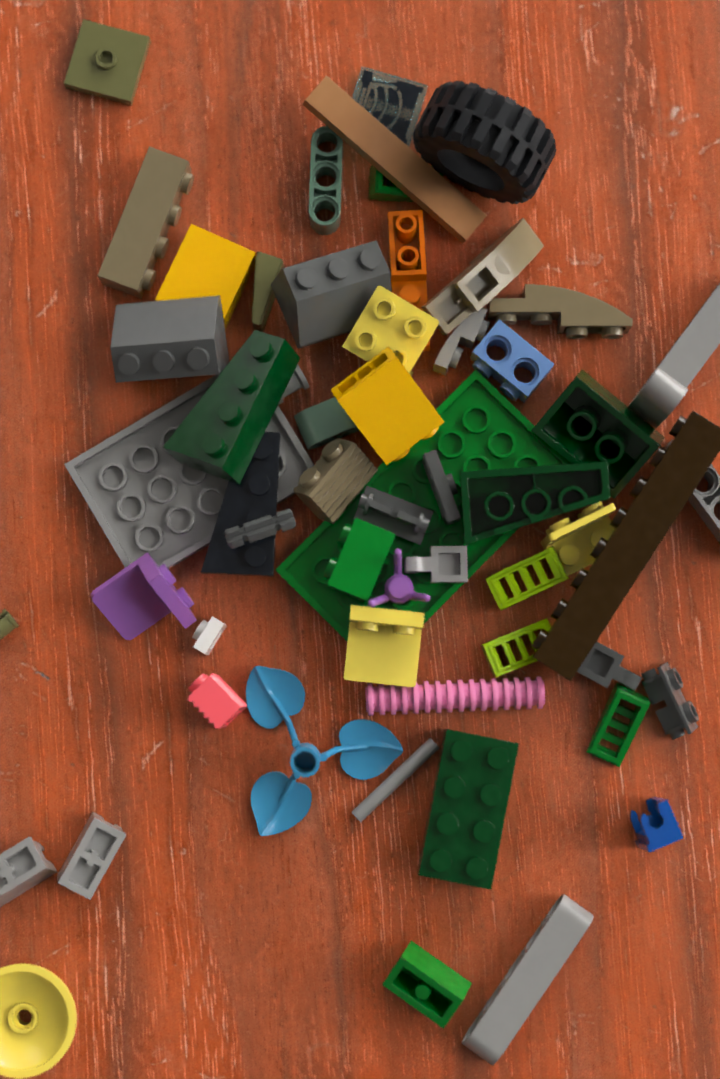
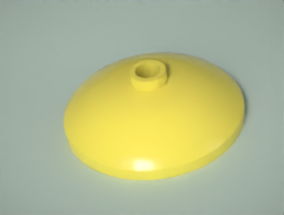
[0,963,77,1078]

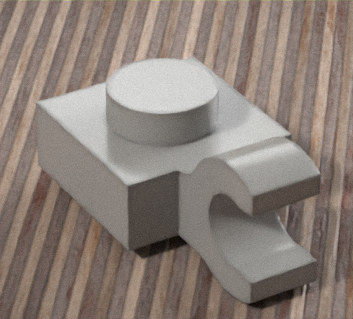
[404,546,468,583]

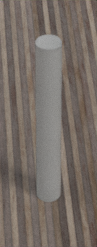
[351,738,439,822]

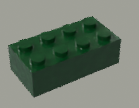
[417,729,519,890]

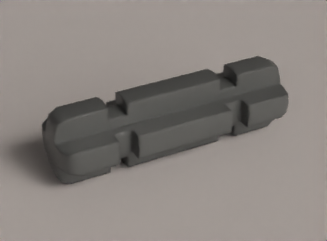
[225,509,296,549]

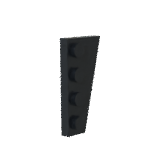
[201,432,281,577]

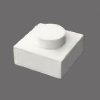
[192,616,227,656]

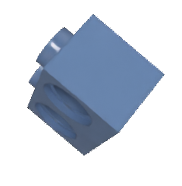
[470,319,554,403]

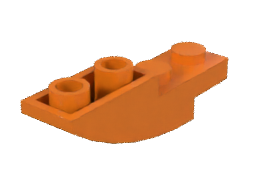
[388,210,430,351]

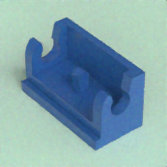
[630,796,684,853]

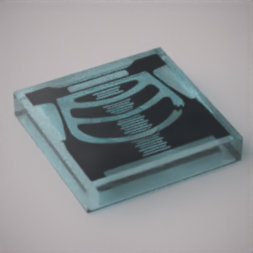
[352,66,428,148]

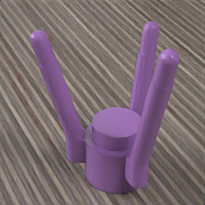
[368,549,430,607]

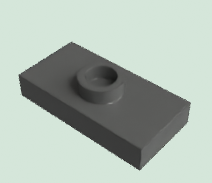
[422,450,461,526]

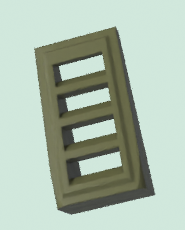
[252,252,285,332]

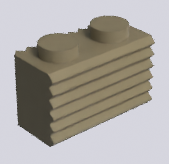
[293,438,378,524]

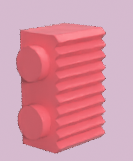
[188,673,248,728]

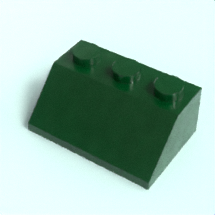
[531,370,664,499]

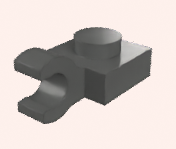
[577,641,642,690]

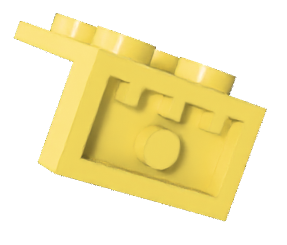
[342,286,439,376]
[540,501,616,576]
[344,605,425,687]

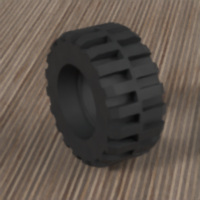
[413,81,556,204]

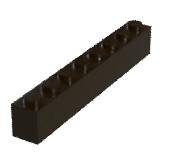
[531,411,720,681]

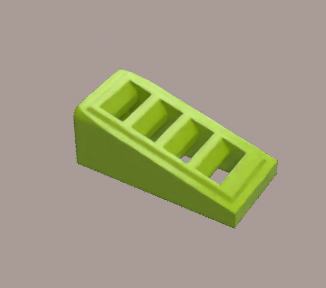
[485,546,569,610]
[481,618,551,678]

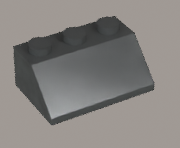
[271,240,391,349]
[110,295,230,383]

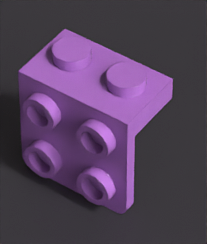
[90,552,197,640]

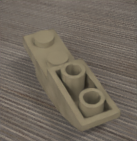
[421,218,544,335]
[487,284,633,339]

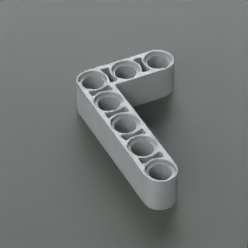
[628,283,720,428]

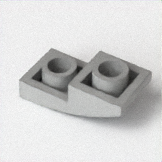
[433,308,490,376]

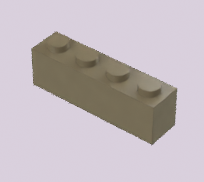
[97,146,194,299]

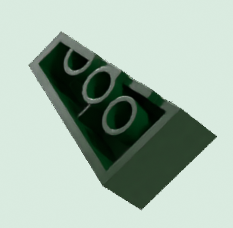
[163,330,300,484]
[460,461,610,545]

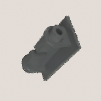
[353,486,433,545]
[641,662,699,740]

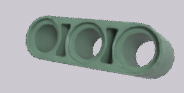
[309,126,343,235]
[294,397,360,450]

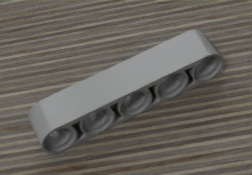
[461,894,594,1065]

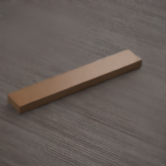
[302,75,487,244]

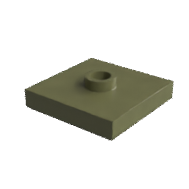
[64,19,151,106]

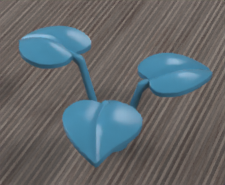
[246,665,403,836]

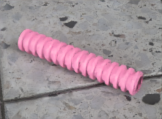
[365,676,545,716]

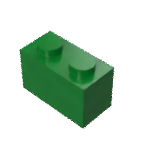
[324,517,396,604]
[382,941,472,1029]

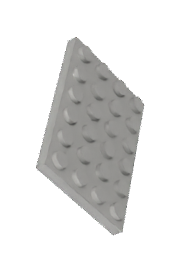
[64,374,314,569]

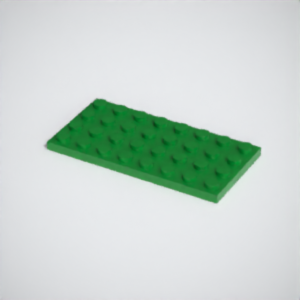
[275,370,571,641]

